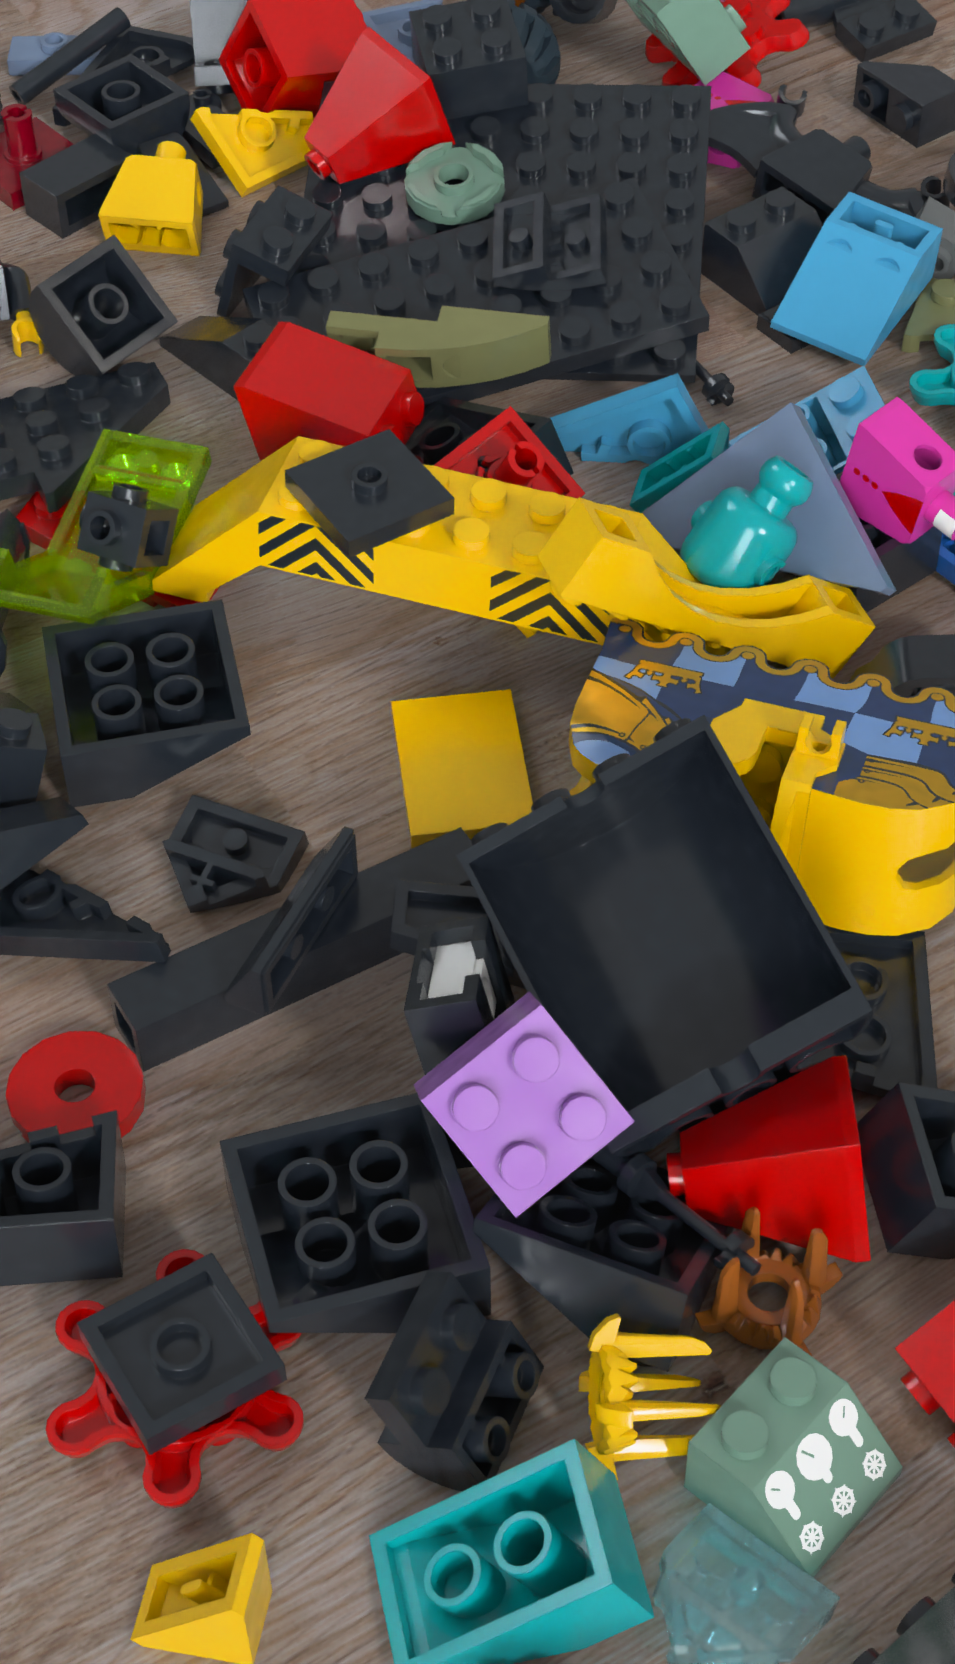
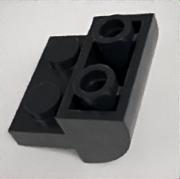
[365,1271,544,1491]

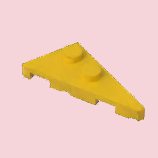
[190,107,314,197]

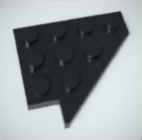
[0,362,171,513]

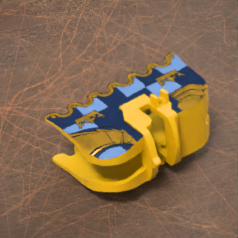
[569,618,955,936]

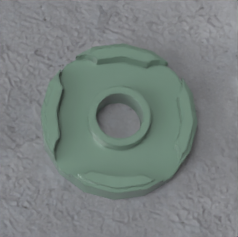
[404,142,505,225]

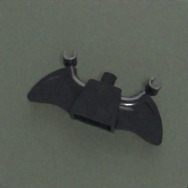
[708,84,950,225]

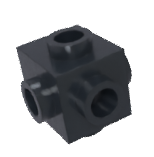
[77,482,179,572]

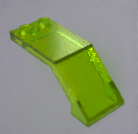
[0,429,212,624]

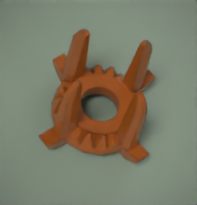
[694,1206,843,1356]

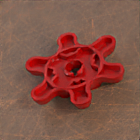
[645,0,810,88]
[46,1249,304,1509]

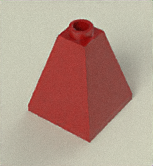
[304,27,456,184]
[667,1055,871,1262]

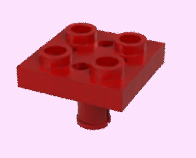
[433,406,586,499]

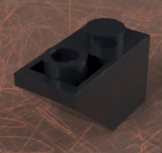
[853,61,955,148]

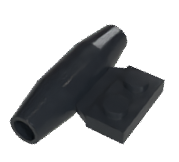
[775,0,937,62]

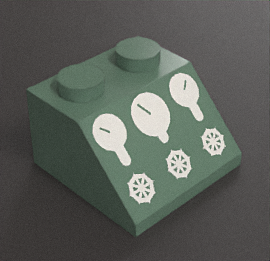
[684,1337,903,1583]

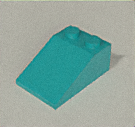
[369,1439,655,1664]

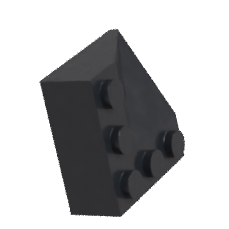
[42,599,251,807]
[219,1093,491,1333]

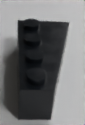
[0,1110,126,1286]

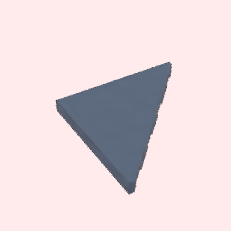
[642,402,896,596]

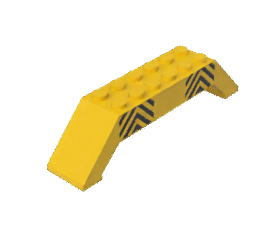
[152,436,731,655]

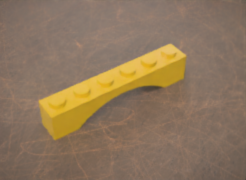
[537,497,876,679]

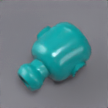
[680,455,813,588]

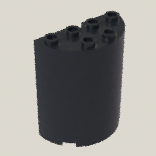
[457,715,873,1156]

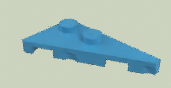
[550,373,709,464]

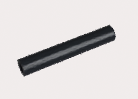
[9,7,131,105]

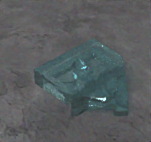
[652,1503,840,1664]

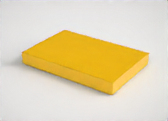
[391,689,533,849]

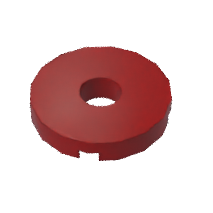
[5,1031,146,1143]

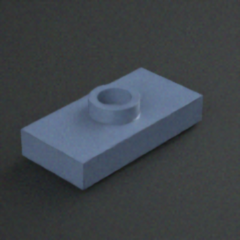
[7,32,105,76]

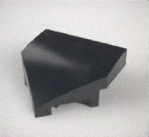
[162,794,309,913]

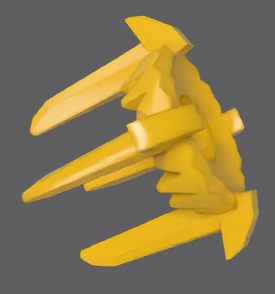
[579,1313,721,1480]

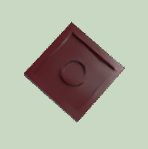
[0,104,74,210]

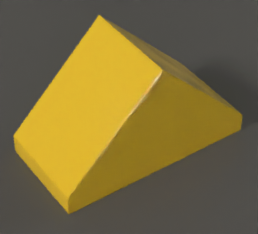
[130,1533,273,1664]

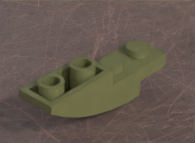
[326,305,551,388]

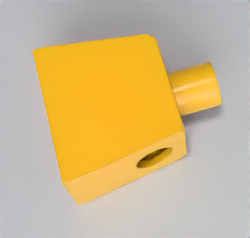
[99,141,203,256]

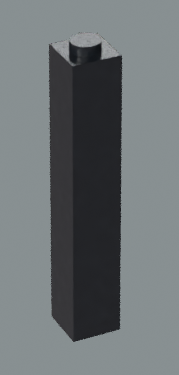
[107,827,472,1072]

